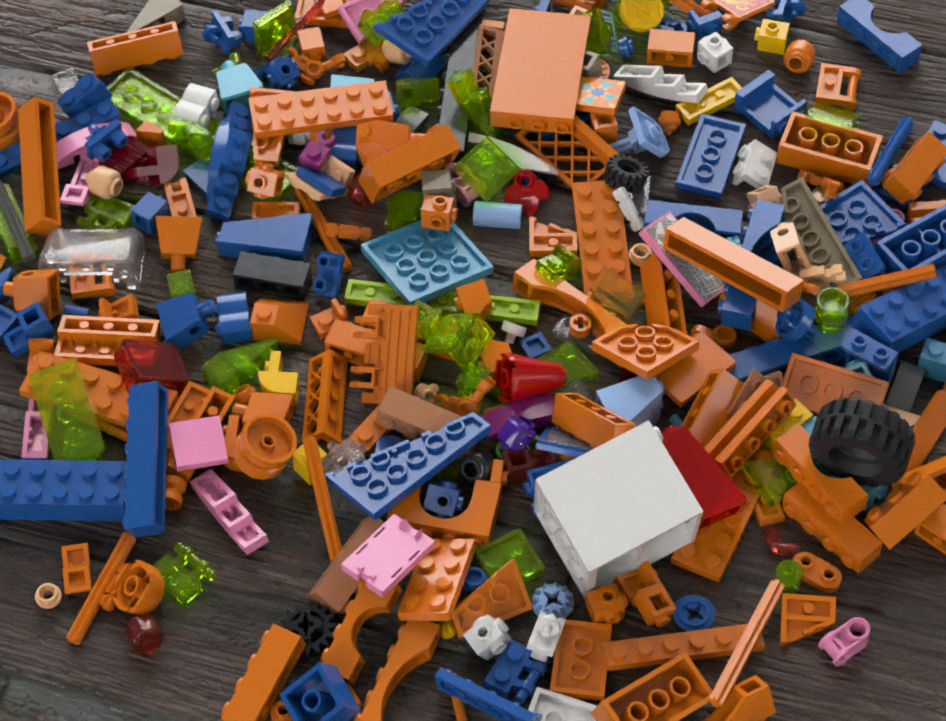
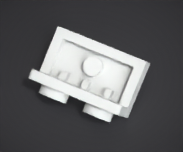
[732,139,777,189]

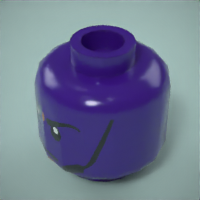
[498,415,536,454]

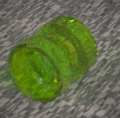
[774,560,802,594]

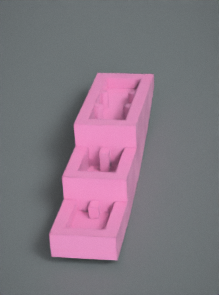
[21,398,57,460]
[190,469,269,555]

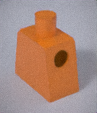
[156,216,202,272]
[3,269,61,321]
[232,392,295,428]

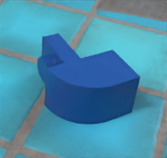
[3,302,54,358]

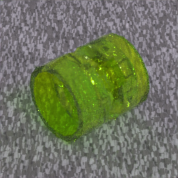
[814,287,849,334]

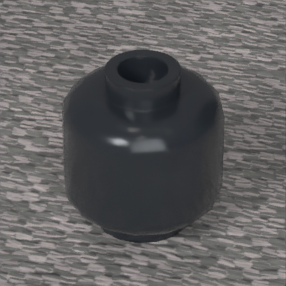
[459,450,494,485]

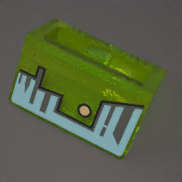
[579,8,619,56]

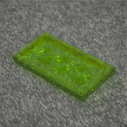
[28,357,107,461]

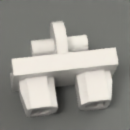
[526,611,566,662]

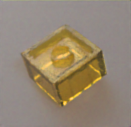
[588,266,646,325]

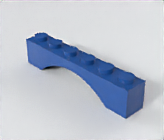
[718,200,785,331]

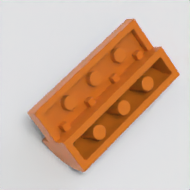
[54,315,160,368]
[166,381,235,482]

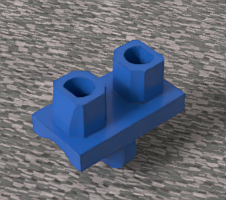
[767,0,806,26]
[202,11,243,54]
[85,119,128,162]
[313,251,346,298]

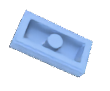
[473,201,523,229]

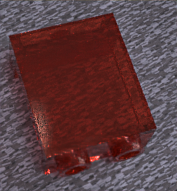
[114,339,190,397]

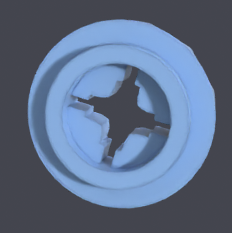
[531,582,574,618]

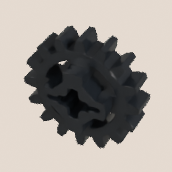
[280,601,337,659]

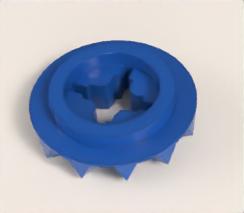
[673,594,716,631]

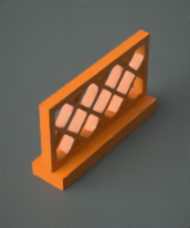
[515,115,620,190]

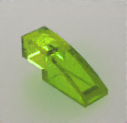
[446,68,502,138]

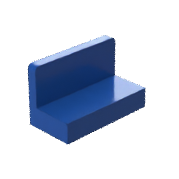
[394,54,445,92]

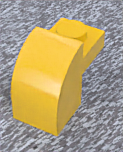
[258,351,300,407]

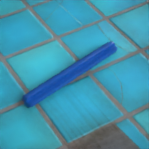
[867,116,914,186]

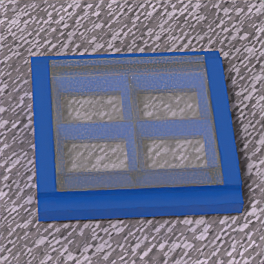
[536,427,594,457]

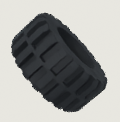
[808,398,915,487]

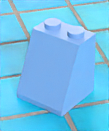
[596,376,665,427]

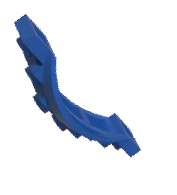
[205,101,252,222]

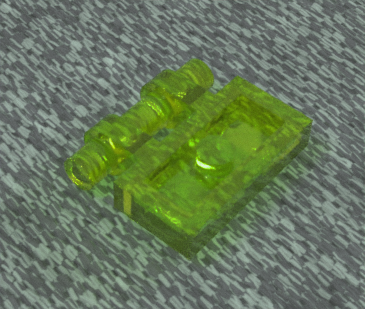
[76,194,135,240]
[152,542,216,606]

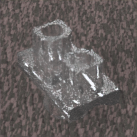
[322,438,366,474]

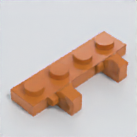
[344,33,389,73]

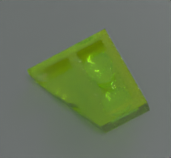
[742,460,798,507]

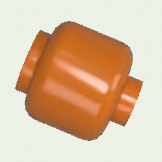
[783,39,815,73]

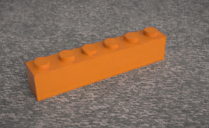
[18,97,61,237]
[663,217,804,312]

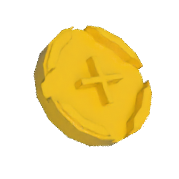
[619,0,664,32]

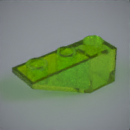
[201,338,278,393]

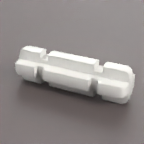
[612,186,644,232]

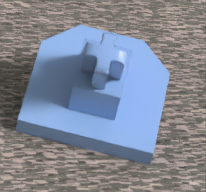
[609,106,670,158]

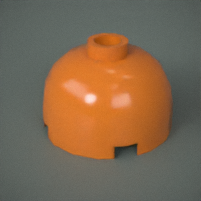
[113,560,165,615]

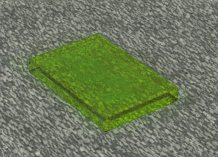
[805,102,862,129]

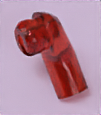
[764,528,799,557]

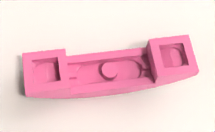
[56,122,137,169]
[60,151,99,206]

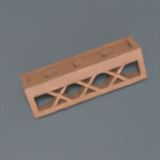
[469,25,505,113]

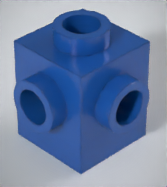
[265,55,301,91]
[423,480,465,519]

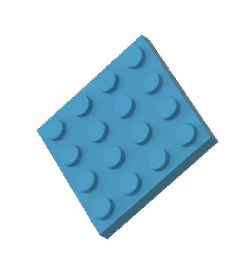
[361,220,494,306]

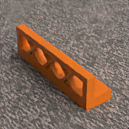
[302,349,348,446]

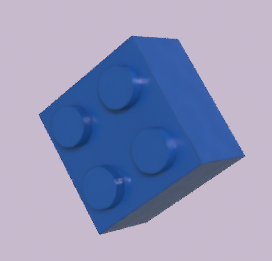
[279,662,361,721]

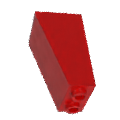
[662,425,747,529]

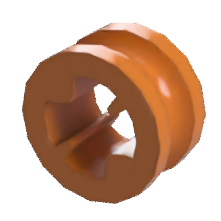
[569,314,592,339]

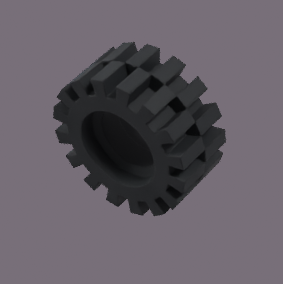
[603,154,649,194]

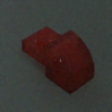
[502,446,557,484]

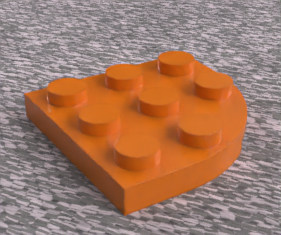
[592,324,699,380]

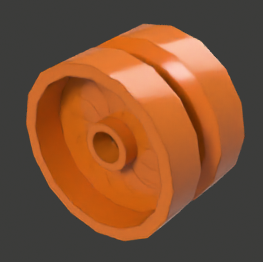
[0,92,20,151]
[233,413,297,480]

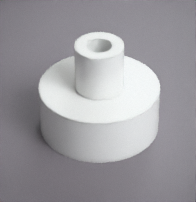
[501,320,527,344]

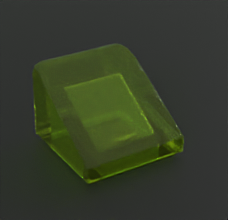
[434,459,462,485]

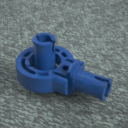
[775,298,819,342]

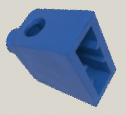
[156,293,218,352]

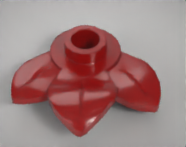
[504,170,549,217]

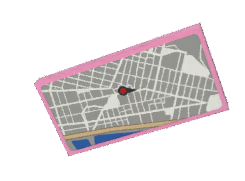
[638,211,726,308]

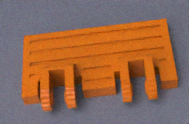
[349,303,420,404]

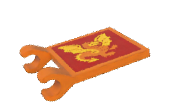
[701,0,775,31]

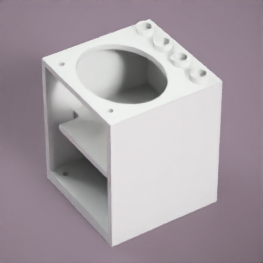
[534,420,703,599]

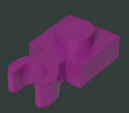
[298,131,336,171]

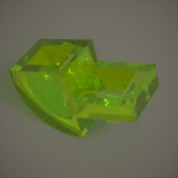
[396,77,439,108]
[384,191,422,233]
[535,245,582,281]

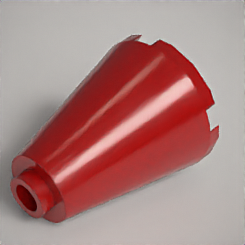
[495,353,567,403]

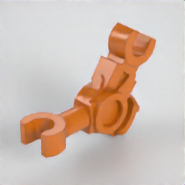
[282,47,346,86]
[797,169,844,200]
[434,376,496,417]

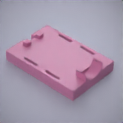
[341,514,435,598]

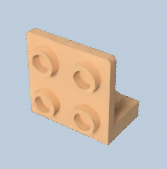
[284,155,355,201]

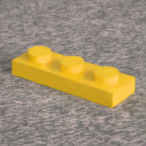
[675,77,742,126]

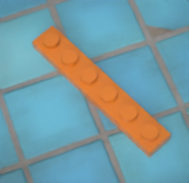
[601,624,765,671]

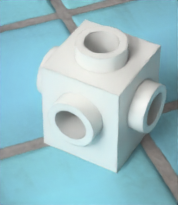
[697,32,733,73]
[463,614,512,660]

